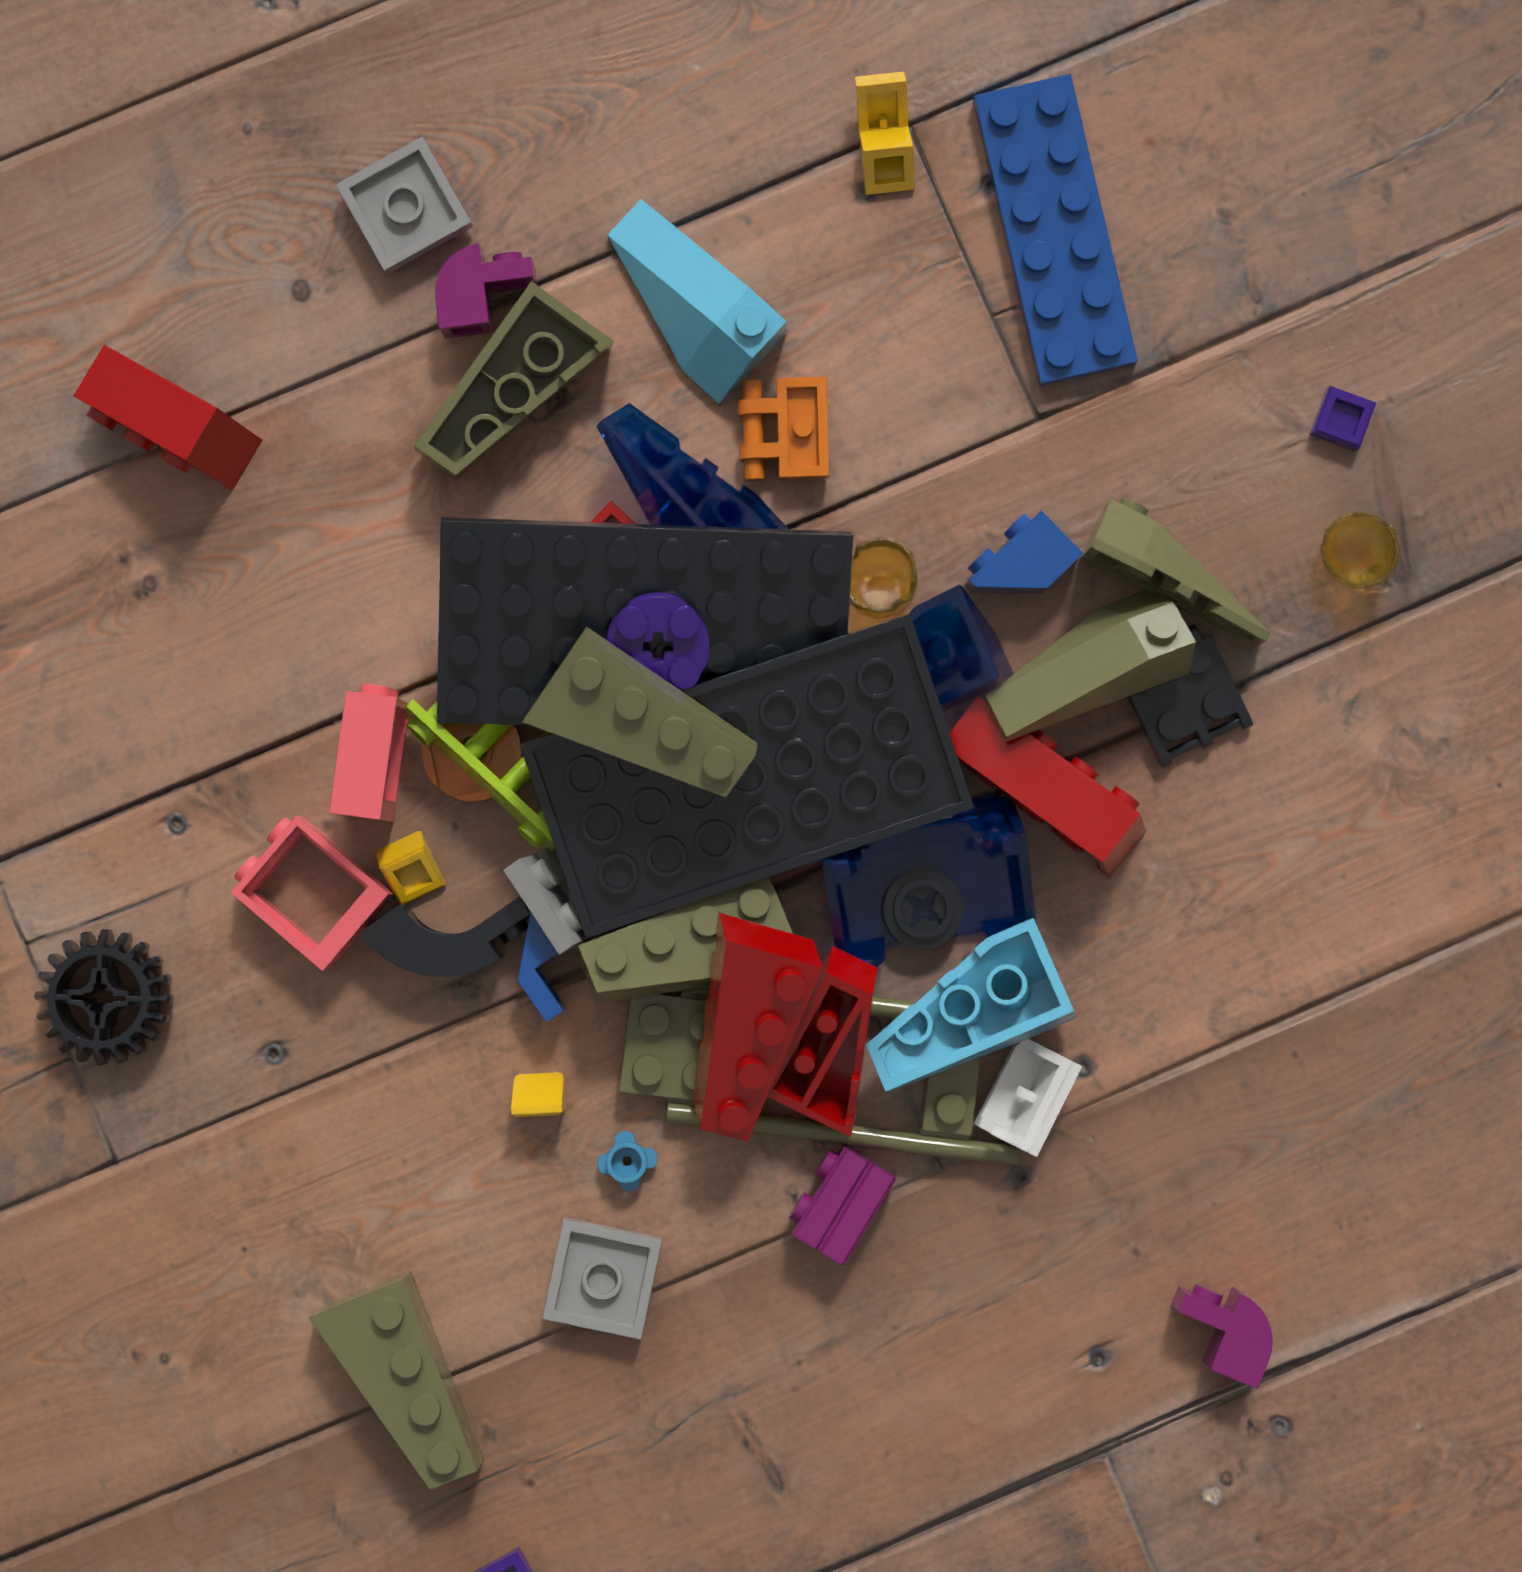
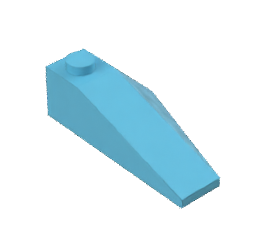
[608,199,787,406]
[866,918,1077,1093]

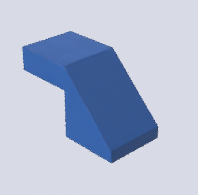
[518,912,567,1022]

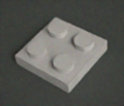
[336,136,473,275]
[542,1217,662,1340]

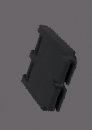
[1127,624,1253,768]

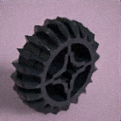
[34,929,174,1066]

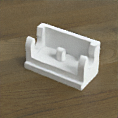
[974,1039,1082,1157]

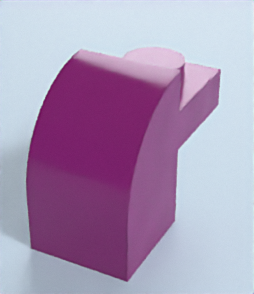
[435,243,537,339]
[1171,1284,1273,1389]

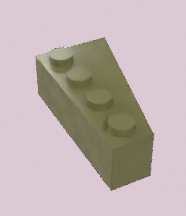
[578,877,793,1004]

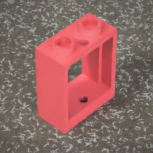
[329,683,408,822]
[230,815,394,971]

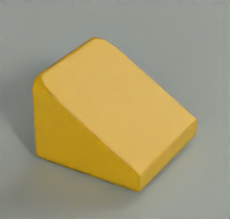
[376,831,446,904]
[511,1072,566,1117]

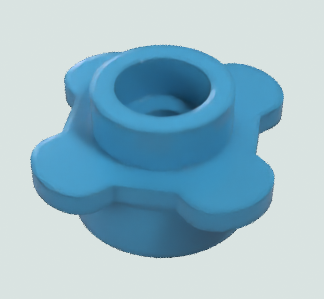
[597,1131,657,1191]

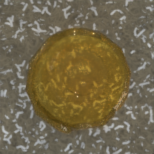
[1319,510,1401,589]
[849,536,919,619]

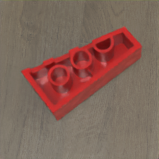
[950,696,1146,878]
[693,912,823,1142]

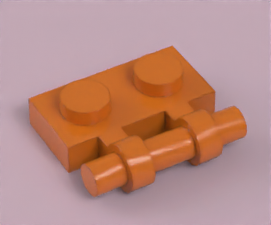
[737,377,829,481]

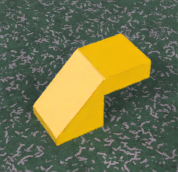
[855,72,915,195]

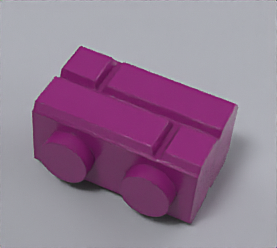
[789,1144,897,1266]

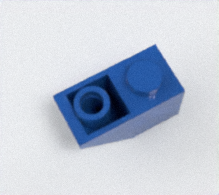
[966,510,1083,594]

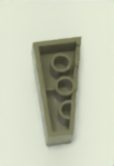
[414,281,614,480]
[523,627,758,797]
[308,1271,484,1490]

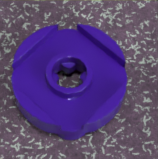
[606,592,710,690]

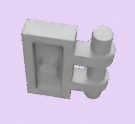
[503,849,602,955]

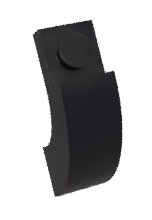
[359,897,531,977]

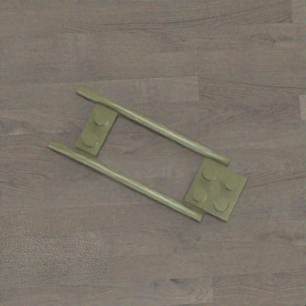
[618,987,1018,1165]

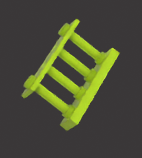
[405,699,555,852]

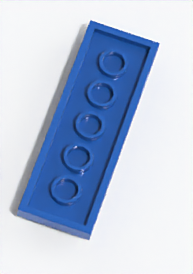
[973,74,1138,387]

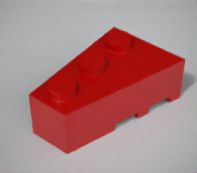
[73,345,262,491]
[767,946,878,1137]

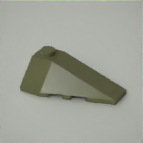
[1079,498,1271,646]
[985,590,1196,742]

